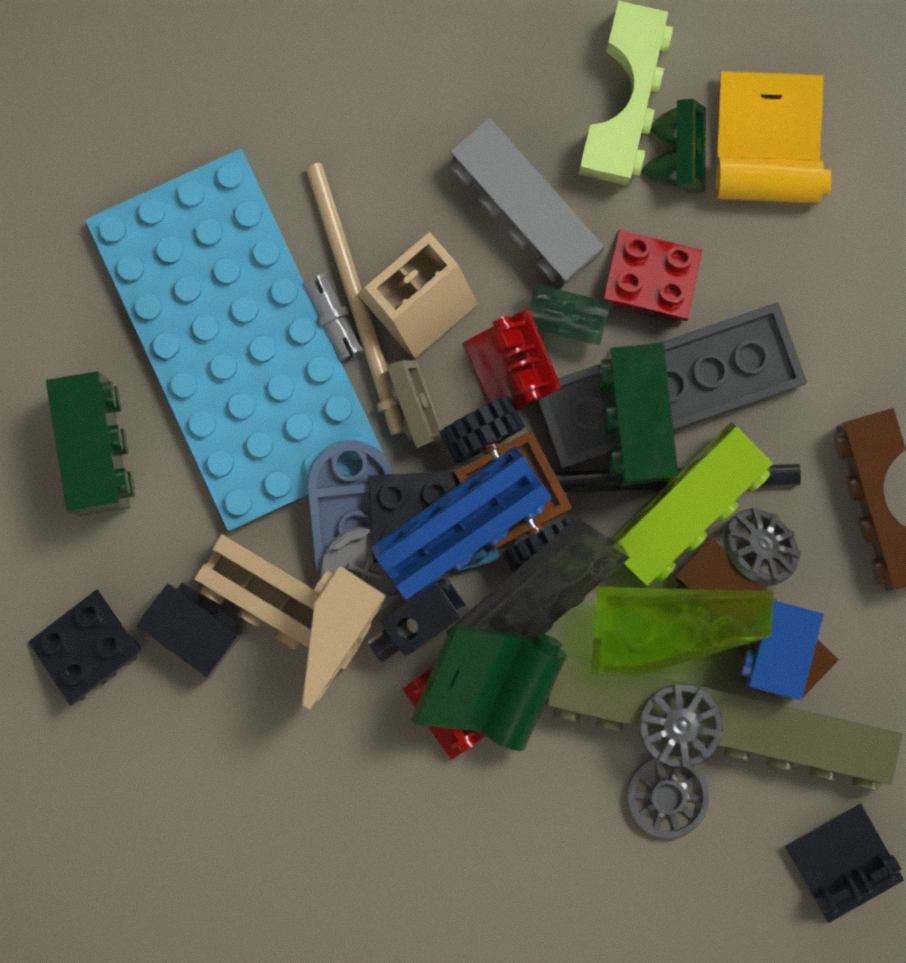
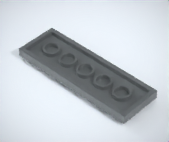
[538,302,807,469]

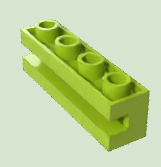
[608,421,773,586]

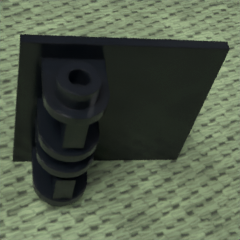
[368,471,456,563]
[28,589,142,705]
[785,803,904,923]

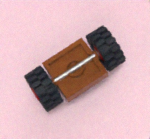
[439,396,588,583]

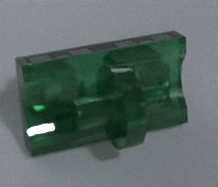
[529,283,611,346]

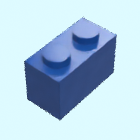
[740,600,824,700]

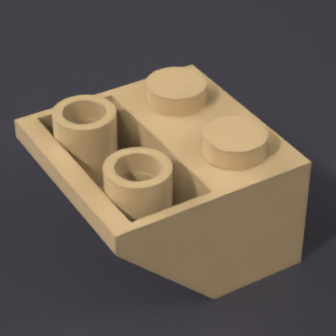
[357,231,478,360]

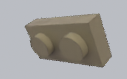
[386,360,443,448]

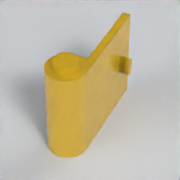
[715,71,832,203]

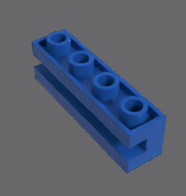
[371,446,552,600]

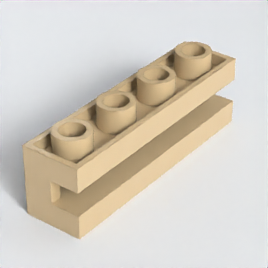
[195,534,373,670]

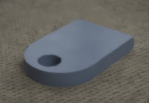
[307,440,394,576]

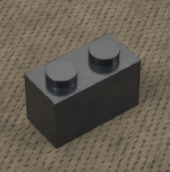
[136,582,242,678]

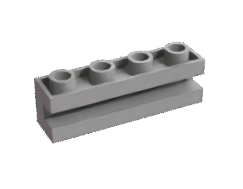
[450,117,604,287]

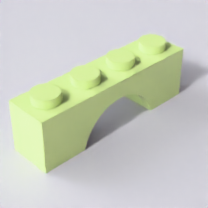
[578,1,673,186]

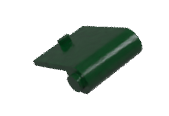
[411,625,567,751]

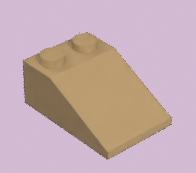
[302,566,387,710]

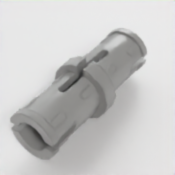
[302,273,364,362]

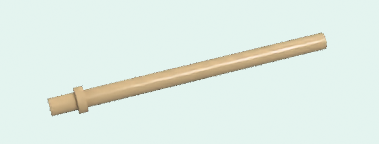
[306,163,405,436]

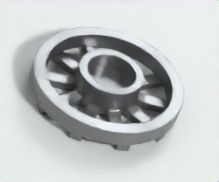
[724,507,801,585]
[639,684,723,767]
[627,756,710,838]

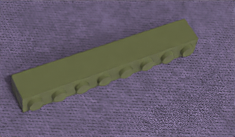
[546,655,903,791]

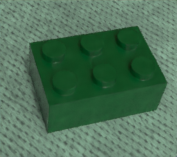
[598,342,679,487]
[46,371,135,516]

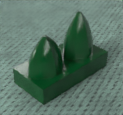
[641,99,706,193]

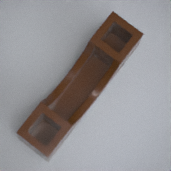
[834,408,906,591]

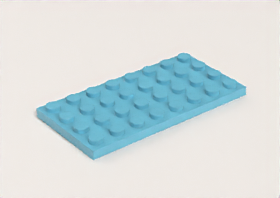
[85,148,385,532]

